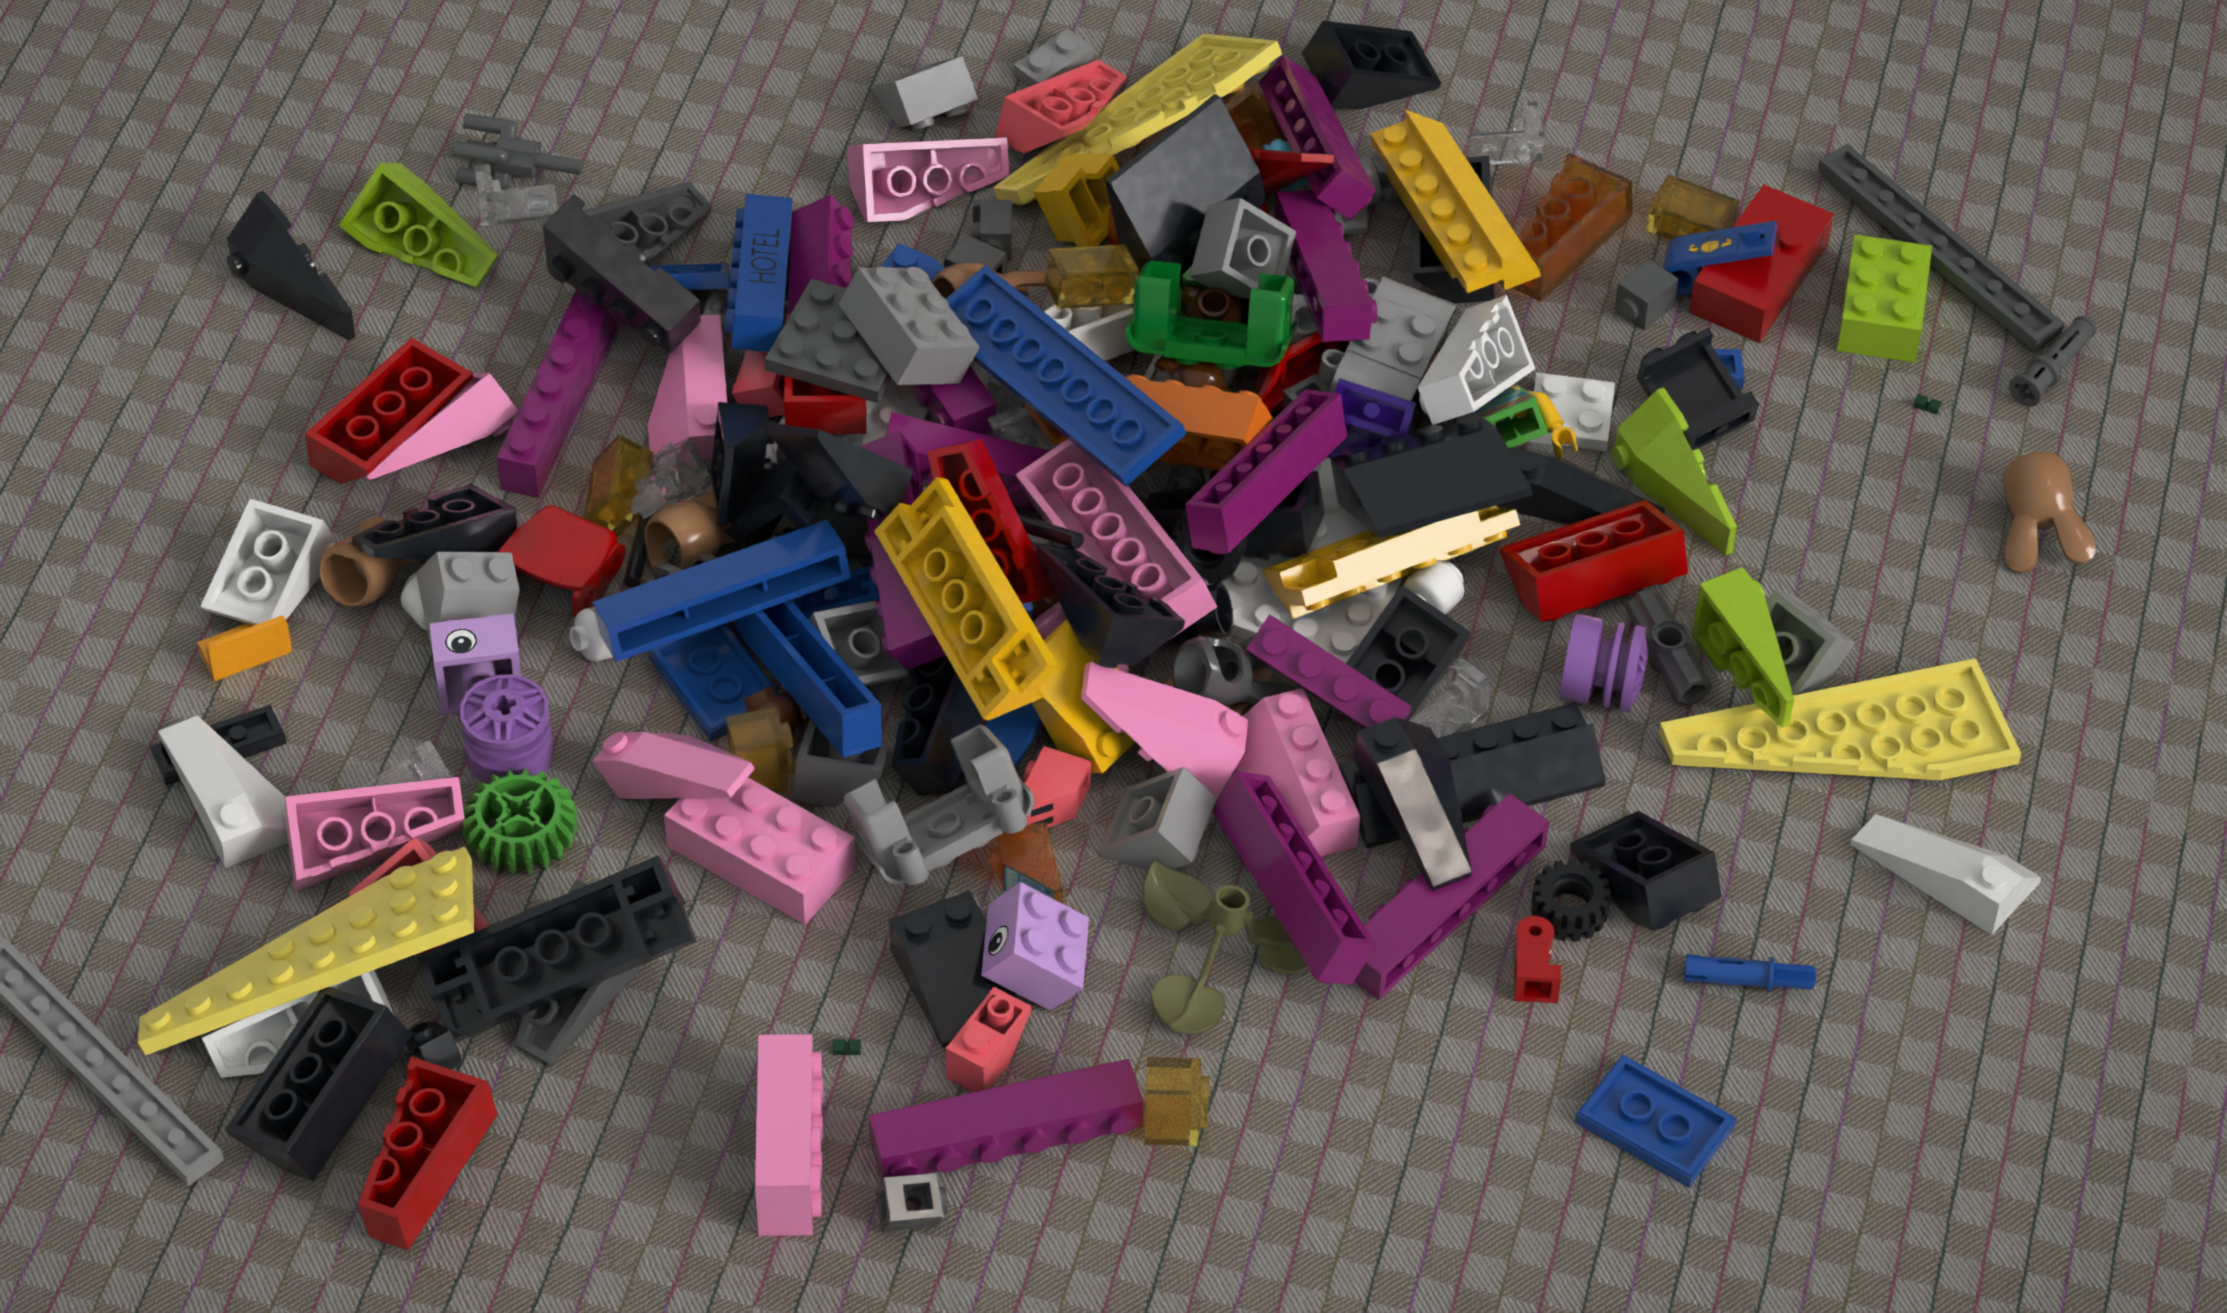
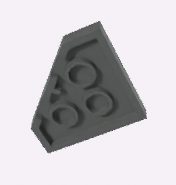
[765,278,892,403]

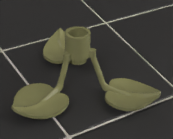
[1143,860,1309,1034]

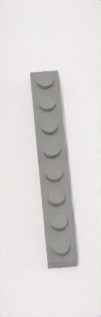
[0,938,224,1186]

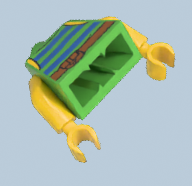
[1454,384,1578,459]

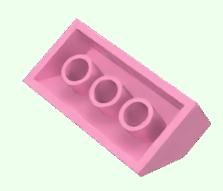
[1235,688,1360,857]

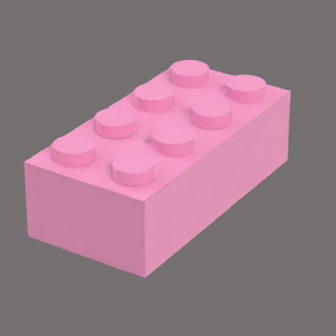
[664,778,856,925]
[755,1034,823,1236]

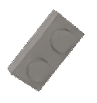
[1013,28,1094,87]

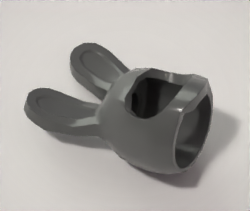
[1172,635,1297,707]

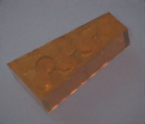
[1512,153,1633,301]

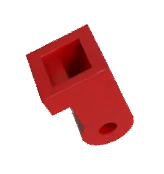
[1514,916,1561,1003]

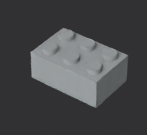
[838,267,980,385]

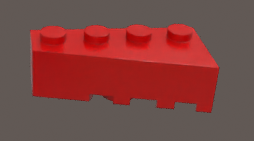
[927,438,1055,603]
[358,1057,498,1250]

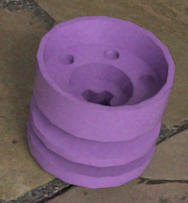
[1560,613,1648,712]
[460,674,554,784]

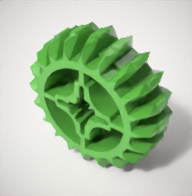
[461,767,578,876]

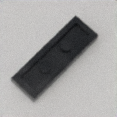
[150,704,287,786]

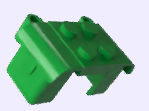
[1125,260,1298,369]

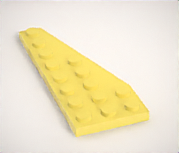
[993,34,1282,205]
[1659,658,2021,780]
[138,847,474,1056]

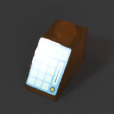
[989,822,1063,904]

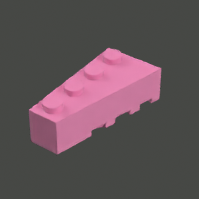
[284,777,465,892]

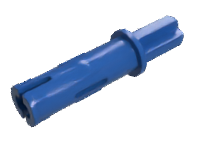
[1684,954,1816,992]

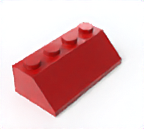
[305,337,473,484]
[1500,500,1688,622]

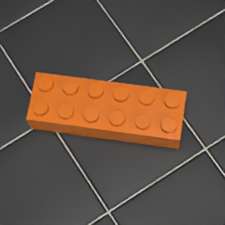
[1025,374,1274,471]

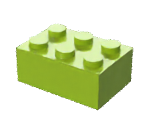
[1837,234,1932,363]

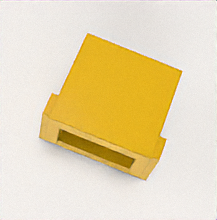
[1033,154,1120,253]

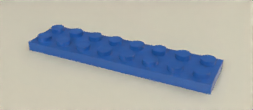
[946,265,1187,487]

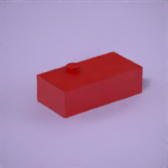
[1689,184,1834,343]

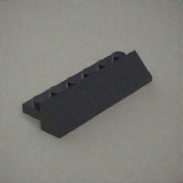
[1339,702,1605,848]
[416,855,697,1043]

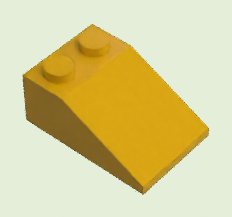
[1032,619,1135,774]

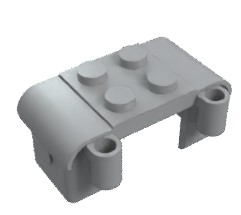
[1317,277,1458,401]
[844,725,1034,885]

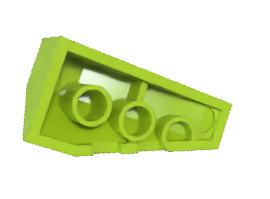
[339,162,500,287]
[1612,387,1737,556]
[1692,567,1794,728]

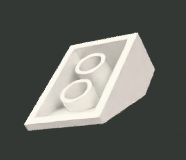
[200,499,336,625]

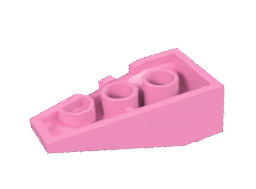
[847,137,1009,223]
[648,314,727,463]
[360,372,519,480]
[1081,661,1248,800]
[592,732,755,799]

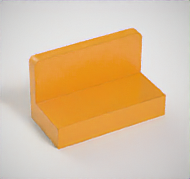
[197,616,293,681]

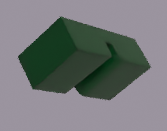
[1913,394,1941,415]
[833,1039,861,1055]

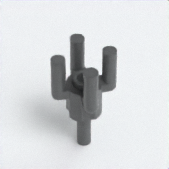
[453,113,583,190]

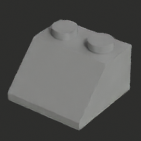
[871,56,978,131]
[1190,198,1296,300]
[416,552,520,649]
[1767,591,1856,695]
[808,600,911,686]
[1099,766,1217,870]

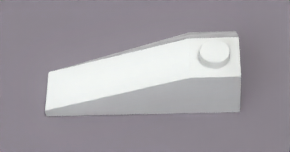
[158,715,288,868]
[1850,814,2041,935]
[202,970,393,1078]

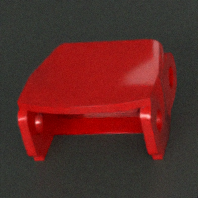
[498,505,626,618]

